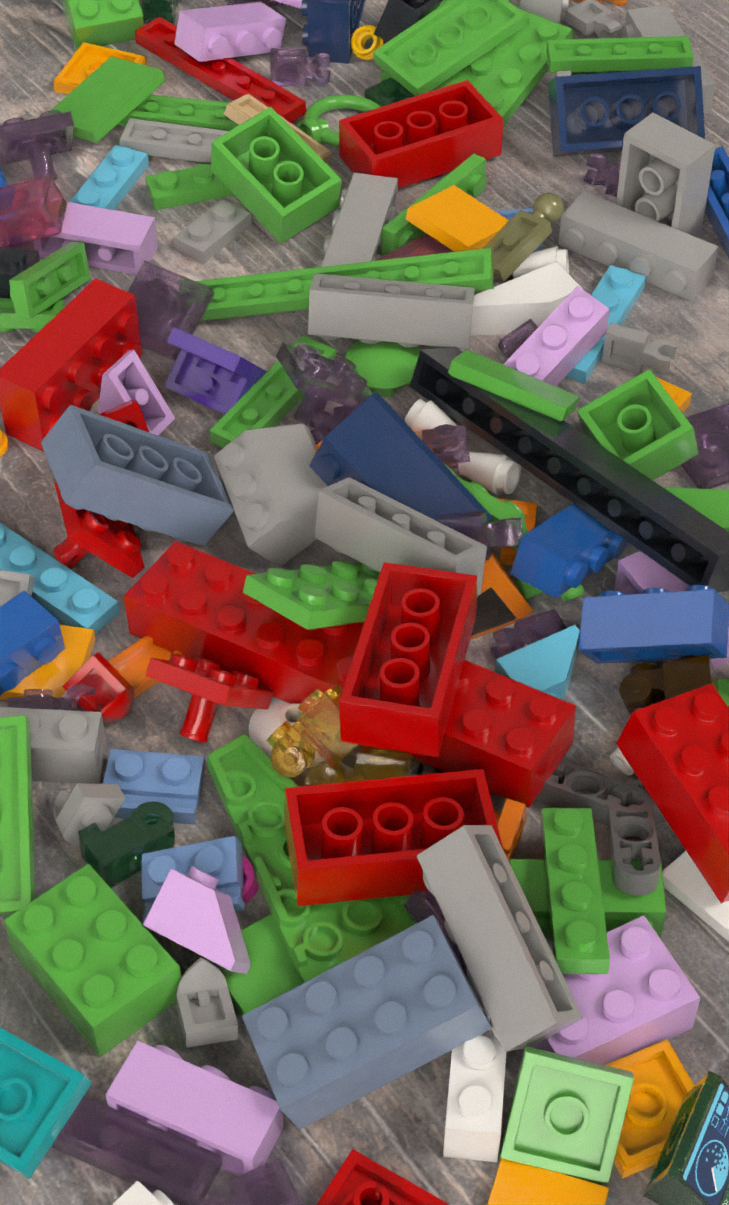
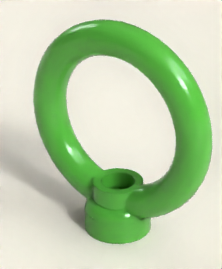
[297,95,381,147]

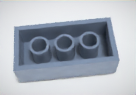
[41,405,234,546]
[242,915,492,1130]

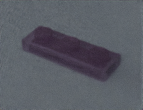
[51,1096,222,1205]

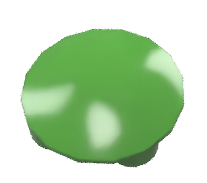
[344,340,420,398]

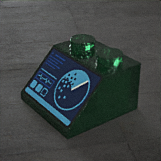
[643,1071,729,1205]

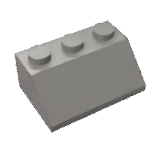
[214,424,328,568]

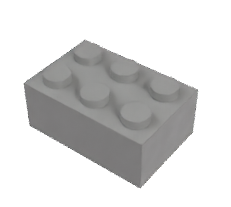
[616,113,715,238]

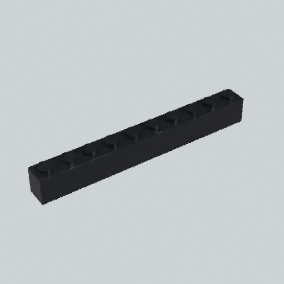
[410,347,729,593]

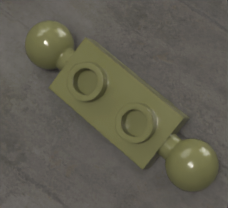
[474,193,564,295]

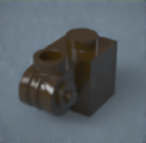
[619,654,719,715]

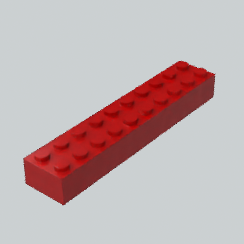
[124,540,576,808]

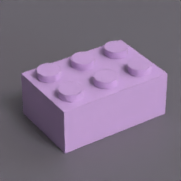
[532,916,700,1065]

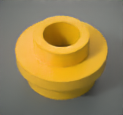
[351,25,384,61]

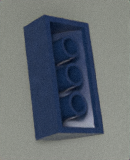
[309,392,493,541]

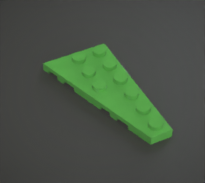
[207,734,428,984]

